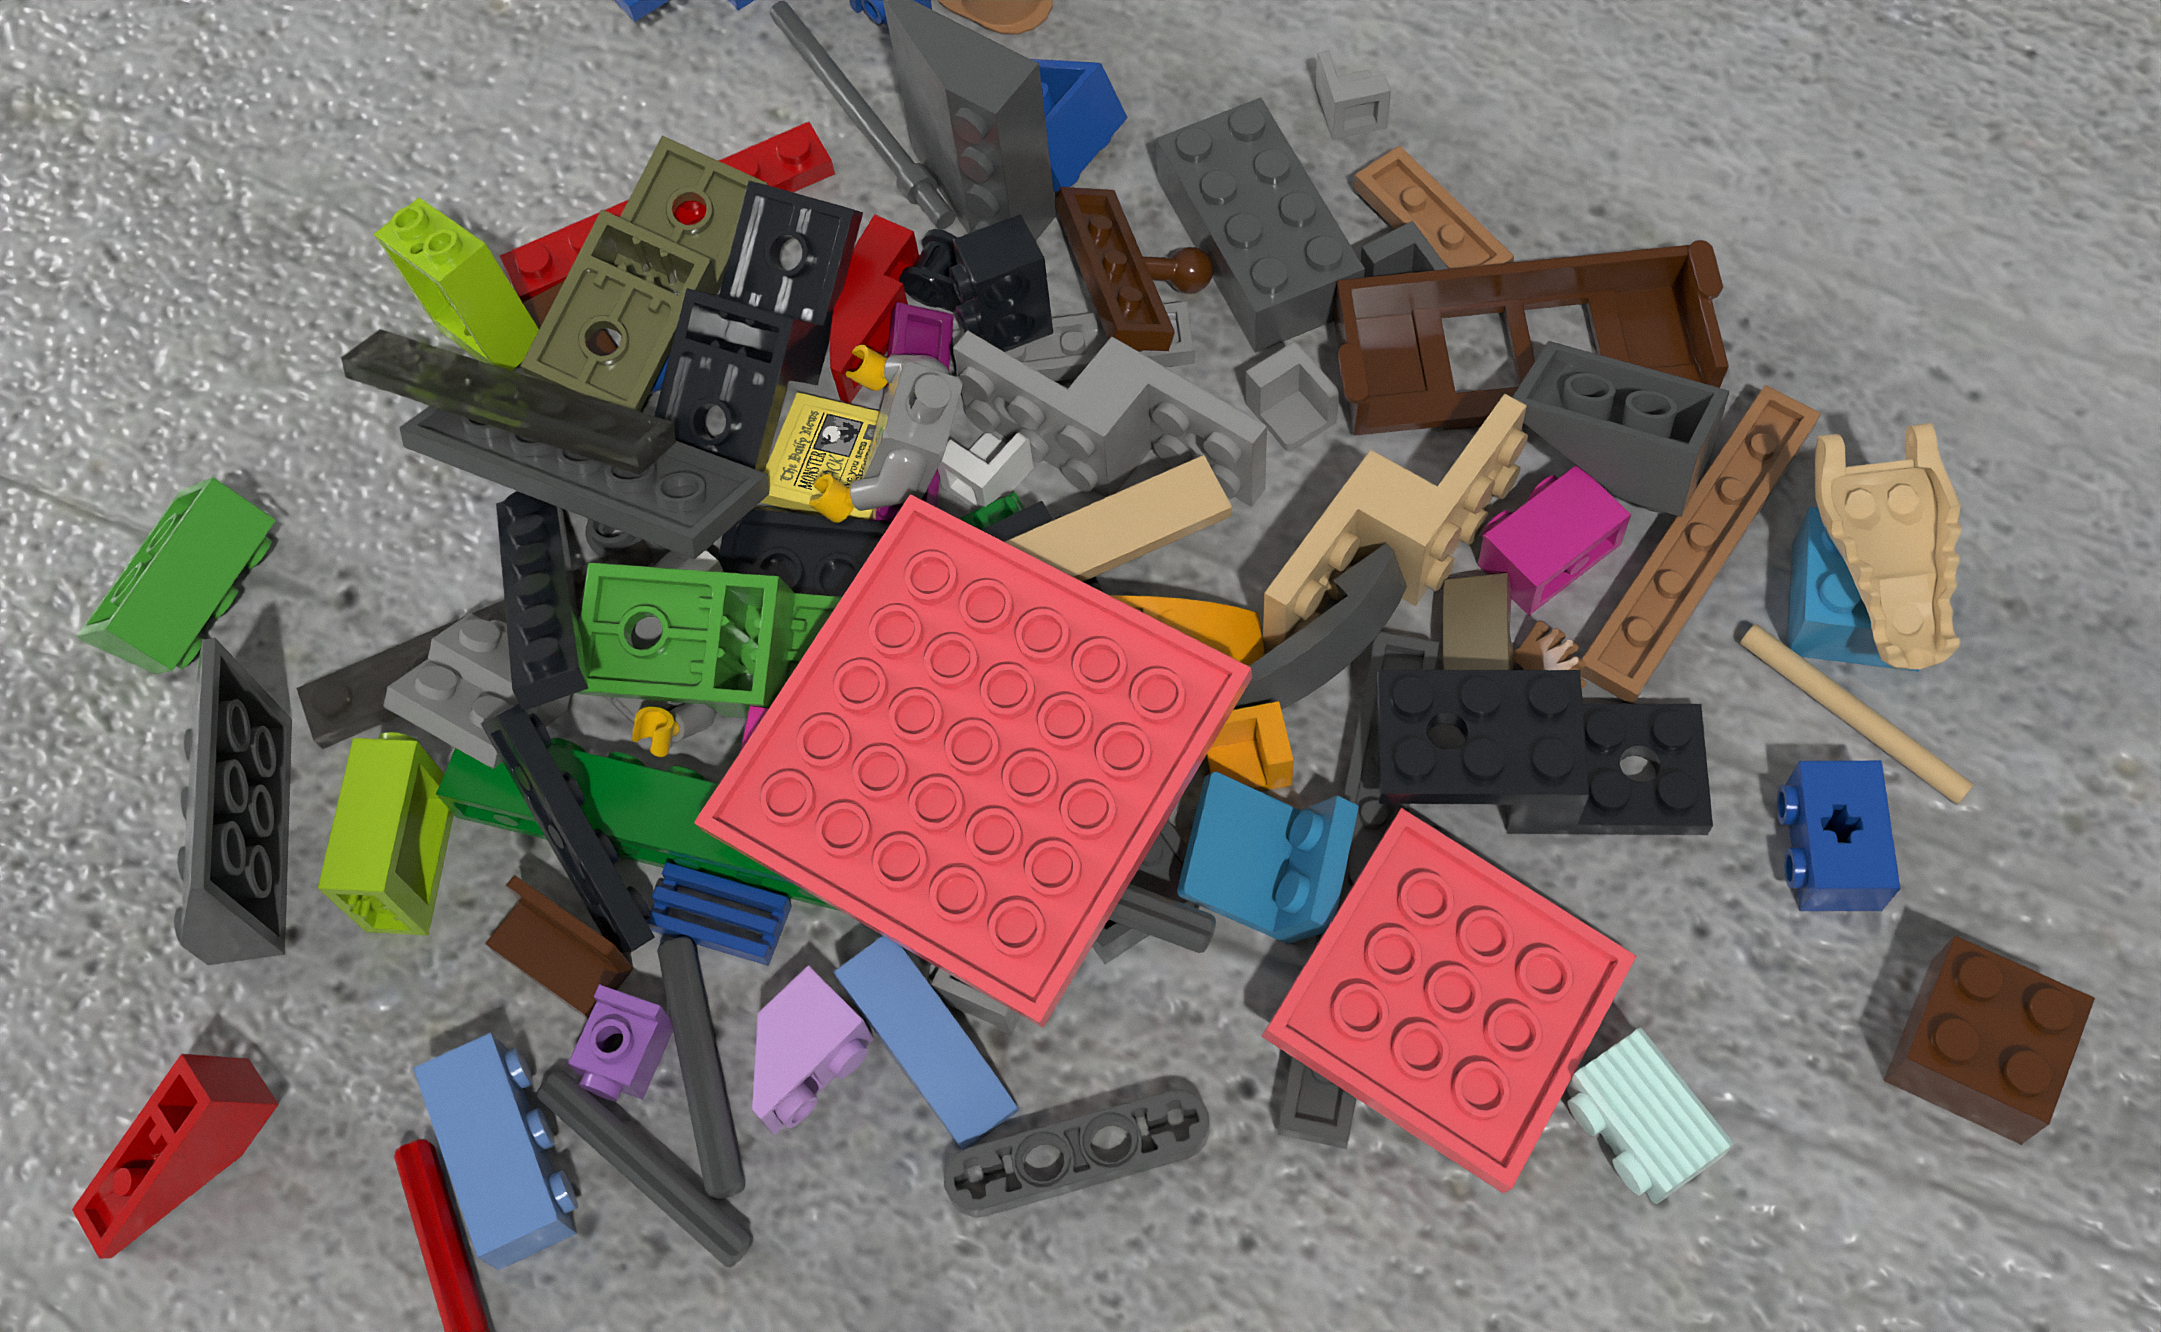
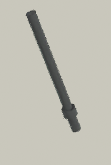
[770,1,956,230]

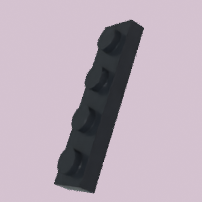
[480,704,655,953]

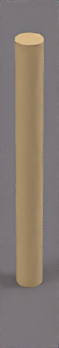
[1740,624,1975,805]

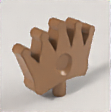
[1514,621,1586,688]

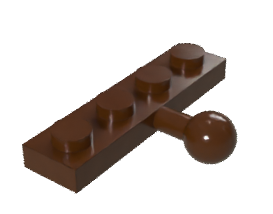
[1055,187,1213,352]

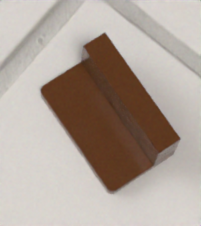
[485,875,634,1019]

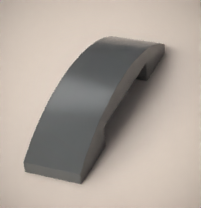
[1227,543,1407,710]

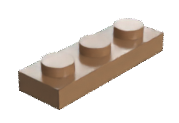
[1354,145,1514,269]

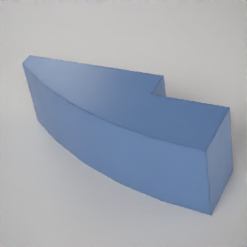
[834,936,1019,1150]

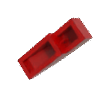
[830,214,919,404]

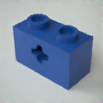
[1777,760,1901,911]

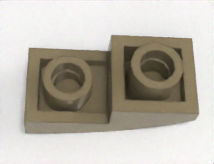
[1443,573,1514,670]

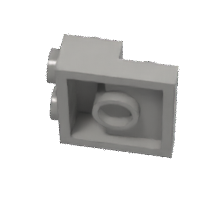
[383,613,571,769]

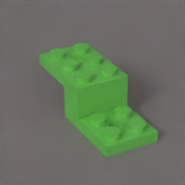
[577,563,842,719]

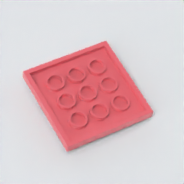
[1261,808,1637,1194]

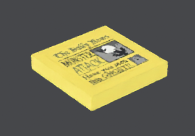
[760,392,880,520]

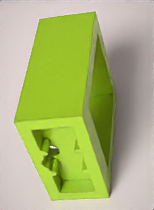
[373,197,539,378]
[317,732,454,936]

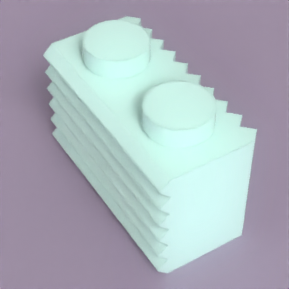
[1566,1028,1734,1205]

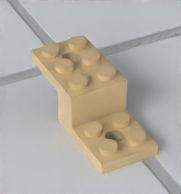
[1263,394,1528,653]

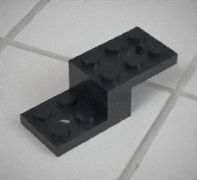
[650,180,863,472]
[1376,670,1713,835]

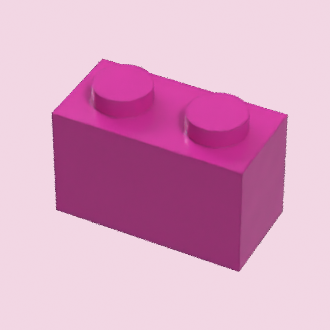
[1478,465,1631,616]

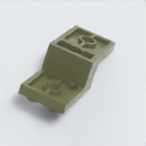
[521,135,767,423]

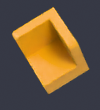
[1206,701,1294,792]

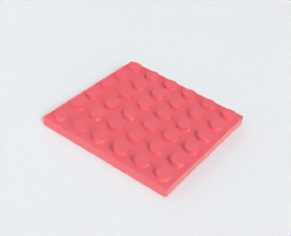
[694,494,1253,1028]

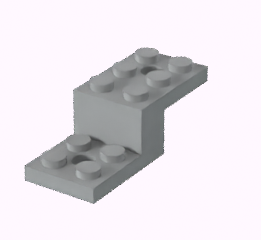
[953,331,1267,507]

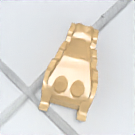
[1815,423,1962,669]

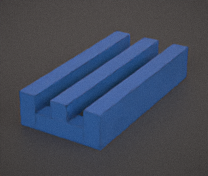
[646,862,792,966]

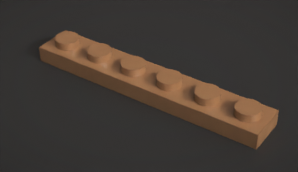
[1579,385,1821,704]

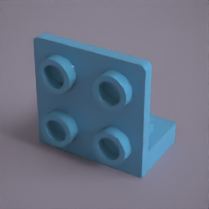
[1177,772,1359,944]

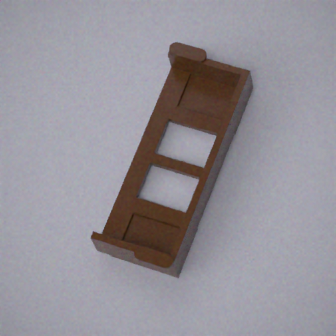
[1333,240,1729,436]

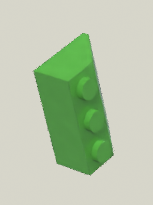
[76,477,276,674]

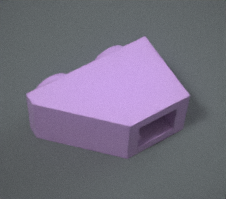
[752,965,874,1136]

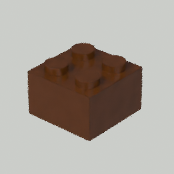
[1884,936,2095,1145]

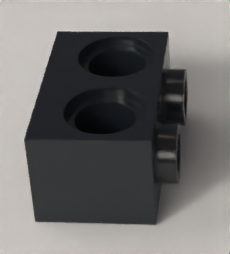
[949,214,1054,352]

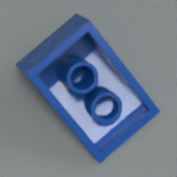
[1031,59,1128,192]

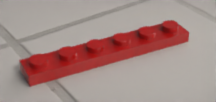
[499,121,835,303]

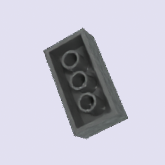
[1156,97,1365,353]

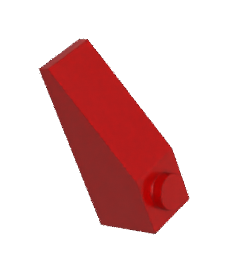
[72,1054,279,1259]

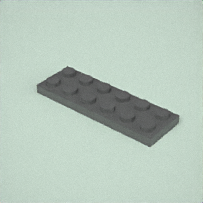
[399,370,769,559]

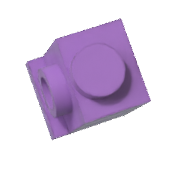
[568,984,673,1101]

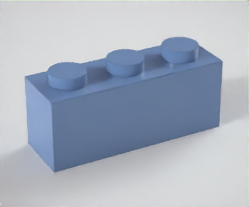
[413,1032,578,1270]

